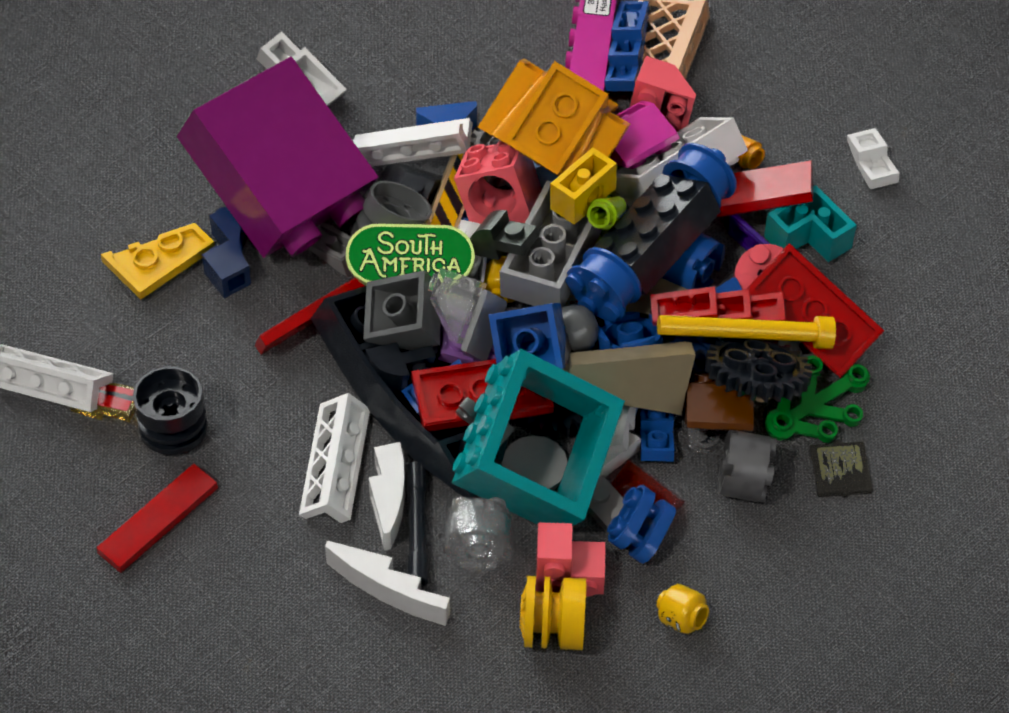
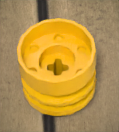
[520,576,586,650]

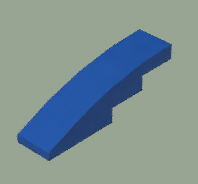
[604,1,650,91]

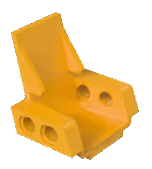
[478,58,631,176]

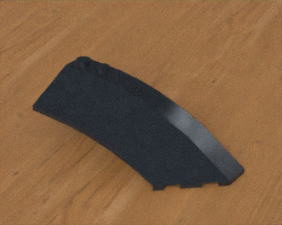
[311,286,512,501]

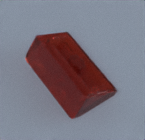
[611,460,685,511]

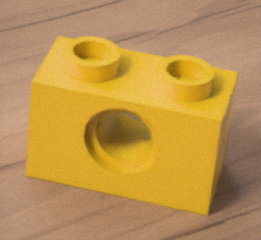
[550,147,617,225]

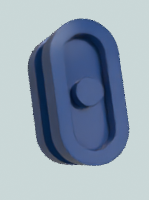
[607,485,676,564]

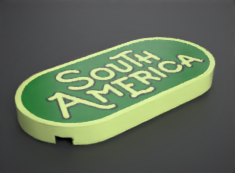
[346,224,475,290]

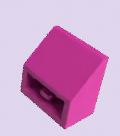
[610,100,680,169]

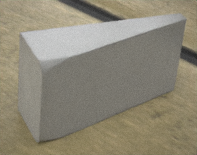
[309,223,352,277]

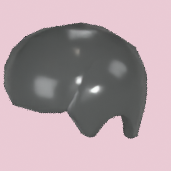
[561,305,599,352]

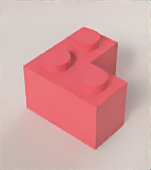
[536,522,605,597]

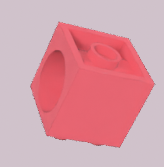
[454,141,542,224]

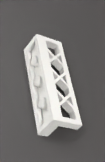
[352,118,473,167]
[0,344,114,412]
[299,393,370,523]

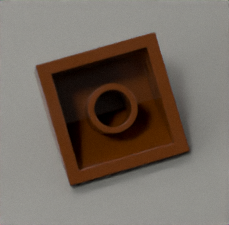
[684,373,754,431]

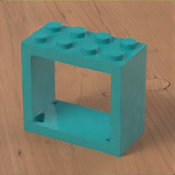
[452,349,625,526]

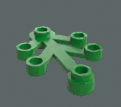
[765,355,870,443]

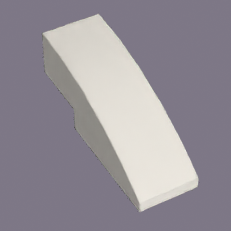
[257,32,347,106]
[369,442,405,551]

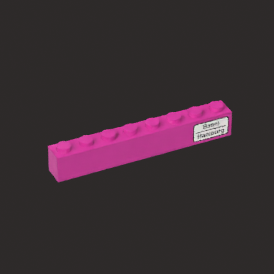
[565,0,618,92]

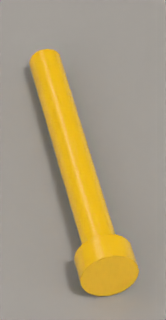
[657,315,836,349]

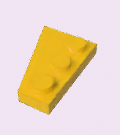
[101,223,215,300]

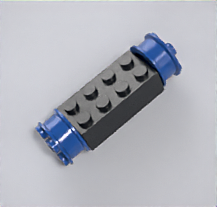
[565,143,737,322]

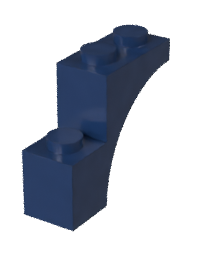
[202,207,251,299]

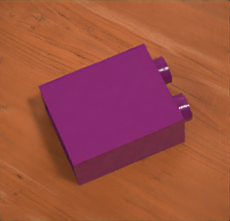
[176,56,378,258]

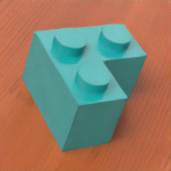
[764,185,857,262]

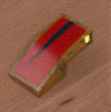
[70,383,135,422]

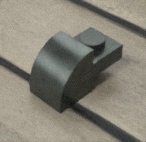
[470,210,539,260]

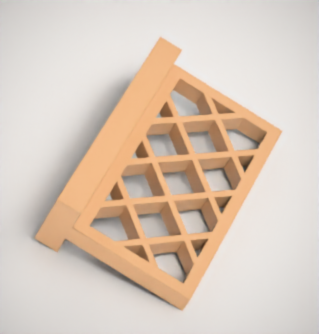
[638,0,710,79]

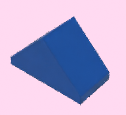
[416,101,477,130]

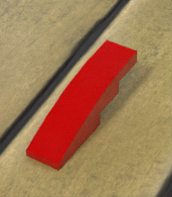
[650,286,786,326]

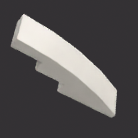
[325,541,450,626]

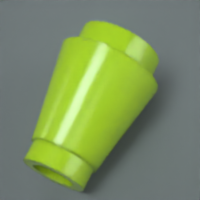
[587,196,627,230]

